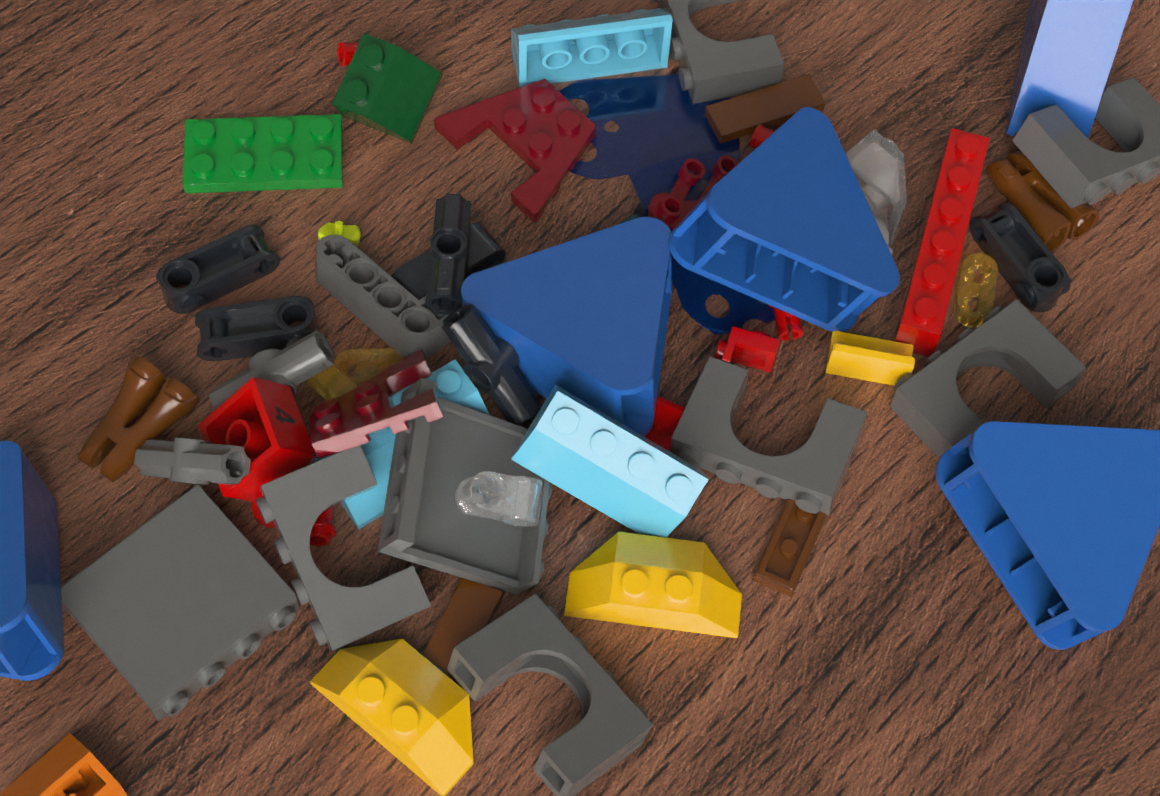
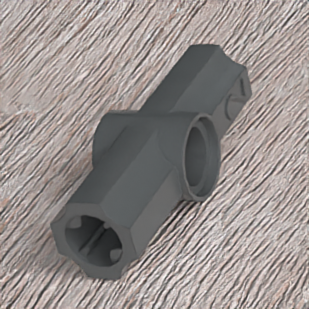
[209,330,336,410]
[134,438,251,485]

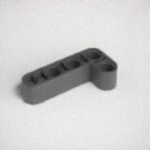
[315,235,463,358]

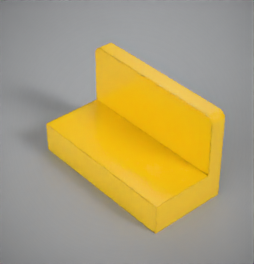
[825,331,915,386]

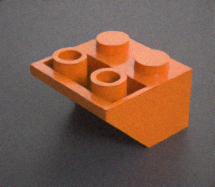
[0,733,128,796]

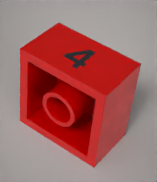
[198,377,317,502]

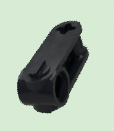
[969,202,1071,312]
[156,225,280,314]
[195,296,320,361]

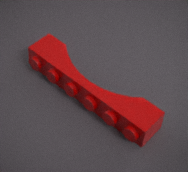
[894,128,990,357]

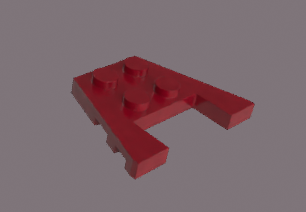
[434,79,596,223]
[309,349,444,459]

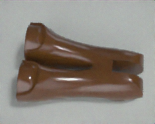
[986,149,1099,253]
[78,355,200,482]

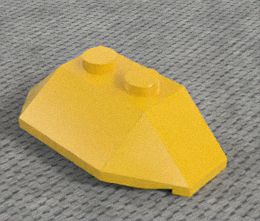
[564,532,742,638]
[310,639,474,796]

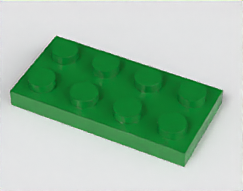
[183,114,343,194]

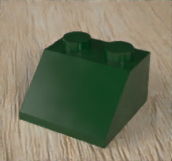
[332,33,443,144]

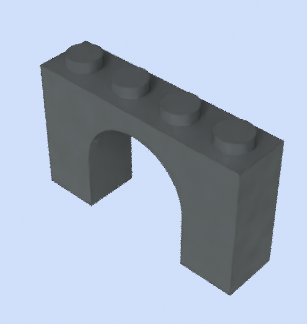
[652,0,784,104]
[1012,77,1160,209]
[890,299,1086,458]
[671,356,868,516]
[255,445,431,651]
[447,594,653,796]

